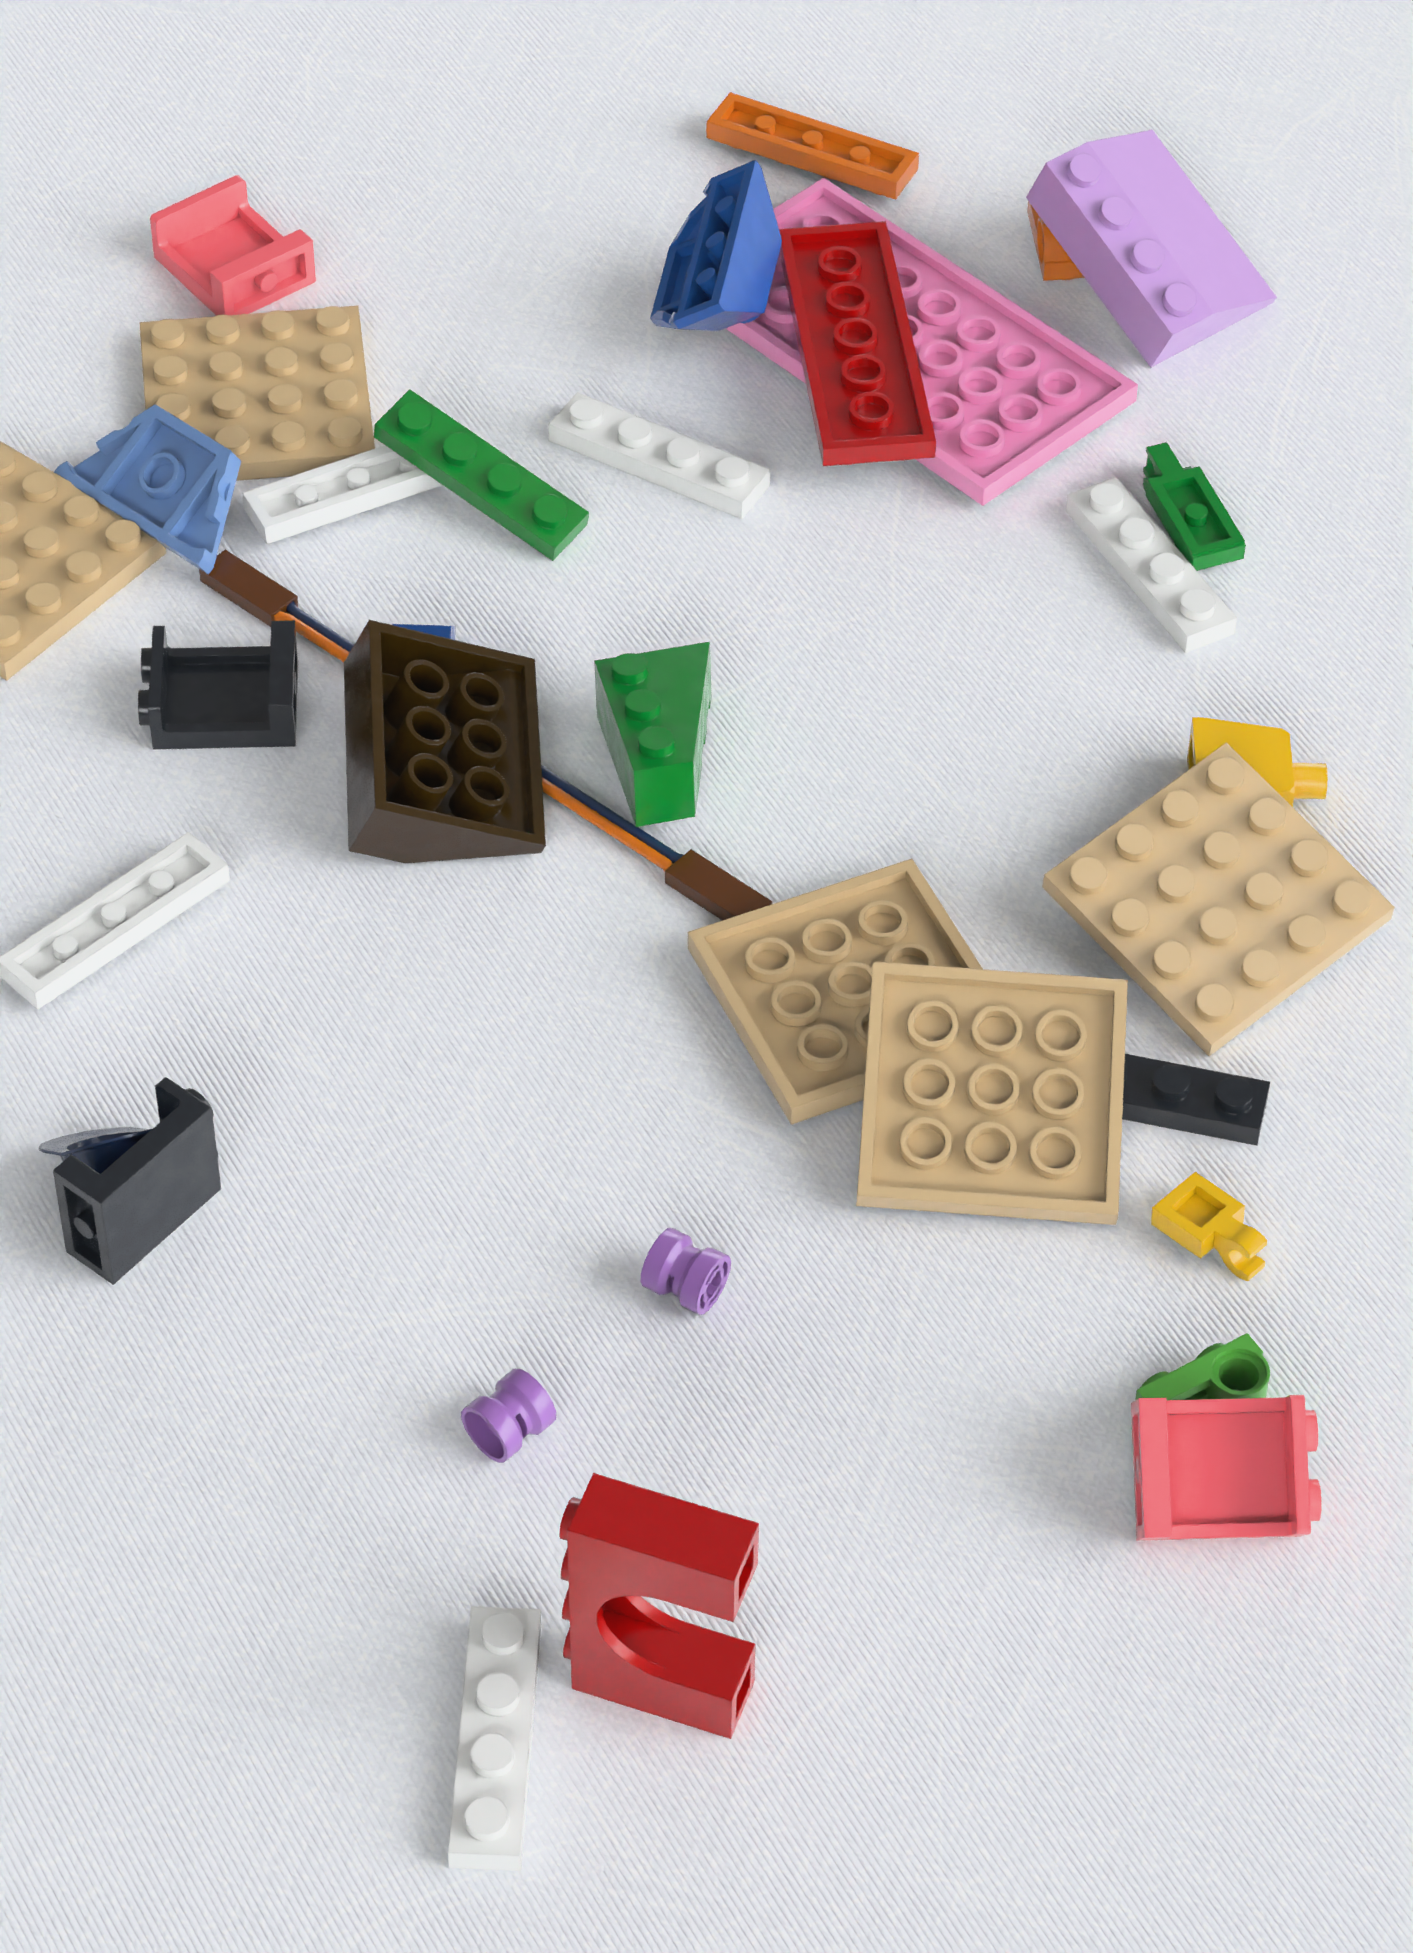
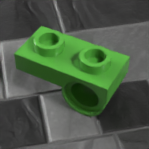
[1131,1333,1270,1429]

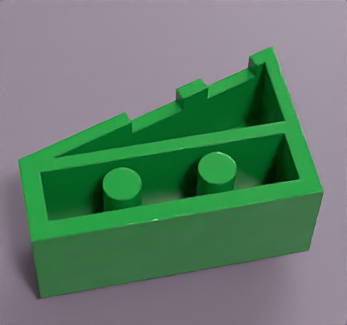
[594,641,712,827]

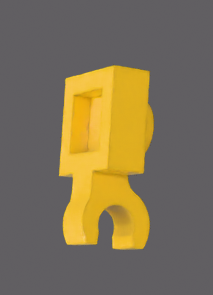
[1151,1172,1267,1281]

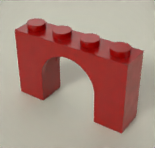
[559,1473,759,1739]

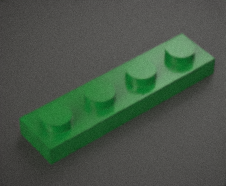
[373,389,589,561]

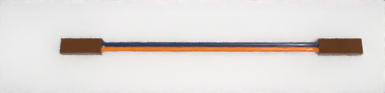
[199,549,772,921]

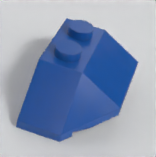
[650,160,782,331]

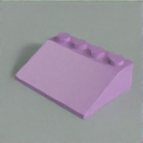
[1026,130,1277,368]

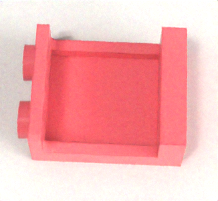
[150,175,316,316]
[1131,1395,1321,1541]

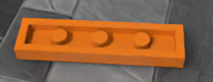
[706,92,919,200]

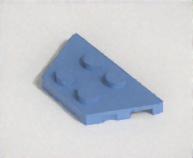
[54,404,241,575]

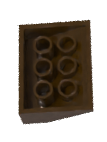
[344,620,546,863]

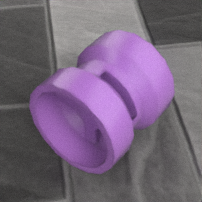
[640,1228,731,1315]
[461,1369,556,1463]

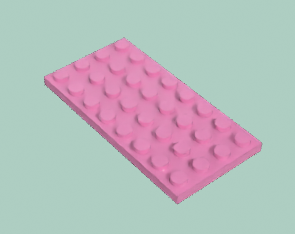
[726,178,1138,506]

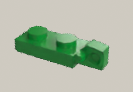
[1143,442,1246,571]

